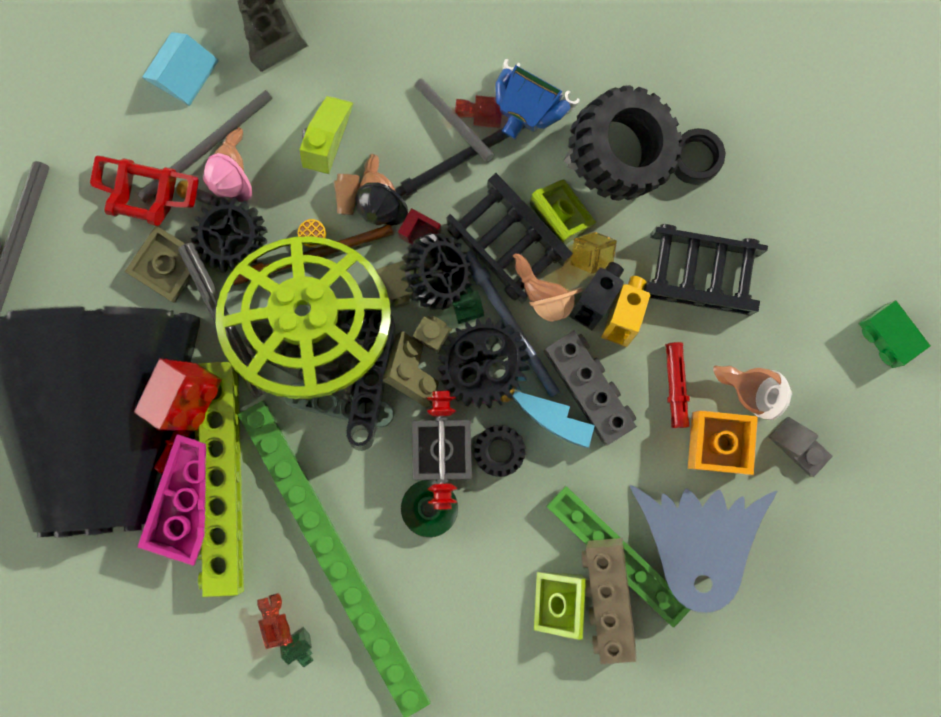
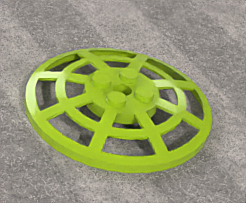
[216,236,391,399]

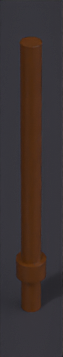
[233,224,394,286]

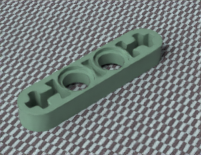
[284,383,394,427]

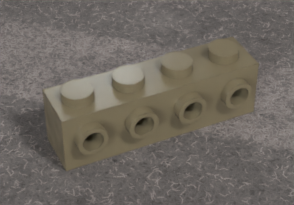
[582,538,636,664]

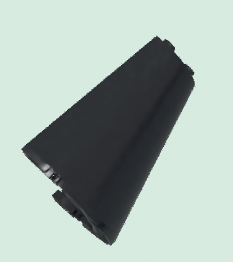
[0,306,200,538]

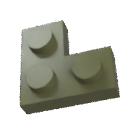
[383,331,439,408]

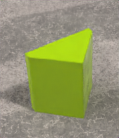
[530,179,597,245]
[534,572,585,640]

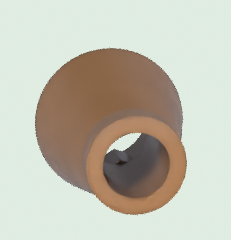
[334,174,361,215]

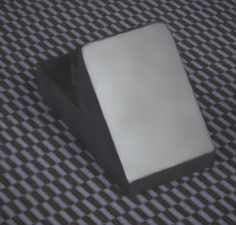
[769,417,833,477]

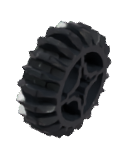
[190,197,268,273]
[399,233,473,310]

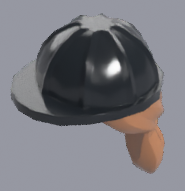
[355,154,408,226]

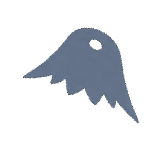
[630,485,778,613]

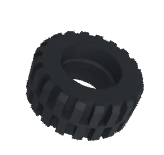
[568,85,682,201]

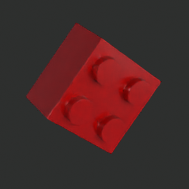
[135,359,222,430]

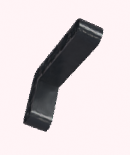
[336,310,395,451]

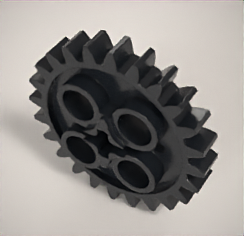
[438,318,530,409]

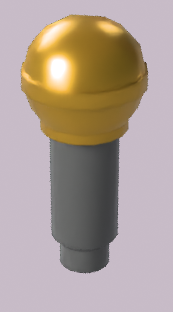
[176,180,219,205]

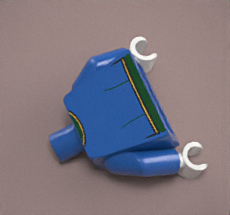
[495,59,580,140]

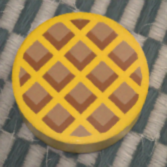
[298,219,327,248]

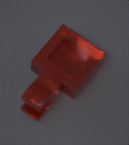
[455,95,502,128]
[257,593,293,649]

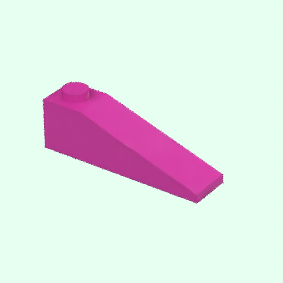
[137,434,206,566]

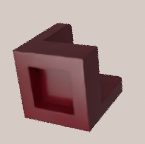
[398,208,442,244]

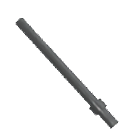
[137,90,273,203]

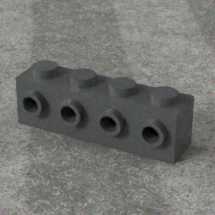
[543,330,637,446]

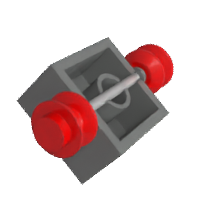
[412,391,472,509]

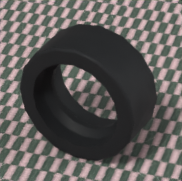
[674,128,726,185]

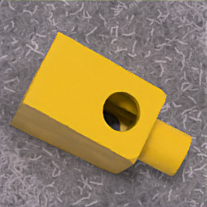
[601,276,650,347]

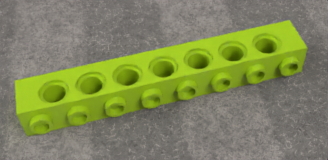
[195,362,244,597]

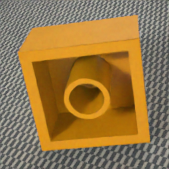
[688,411,758,475]

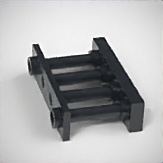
[446,173,573,303]
[643,224,768,316]

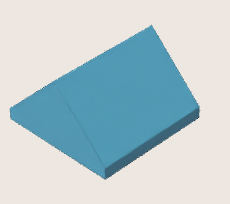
[142,32,218,106]

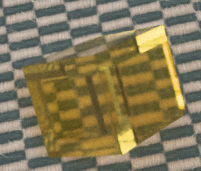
[571,232,617,274]

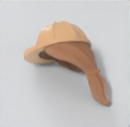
[513,253,583,322]

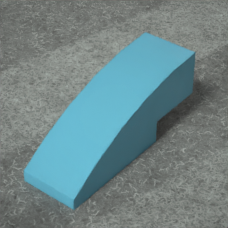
[513,391,595,448]

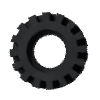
[474,425,526,477]

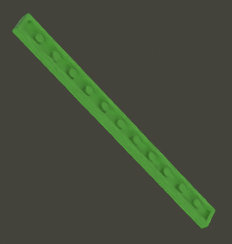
[238,400,431,717]

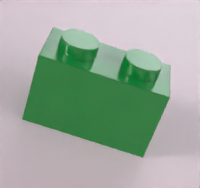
[858,300,931,368]

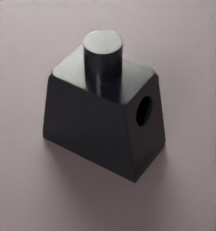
[569,262,624,331]

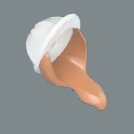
[713,365,792,420]

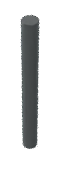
[415,78,494,162]

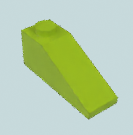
[299,96,353,174]

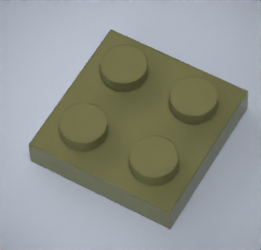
[125,226,202,303]

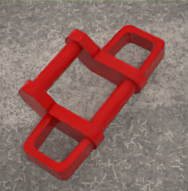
[90,155,199,226]

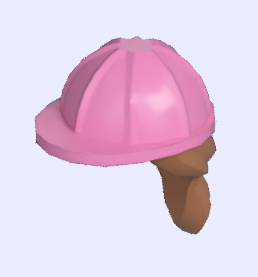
[203,127,252,202]

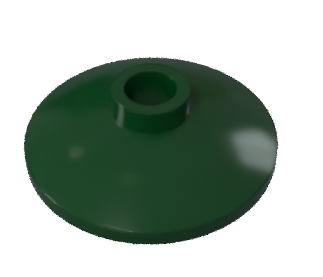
[401,480,458,537]

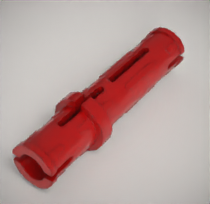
[665,342,690,428]

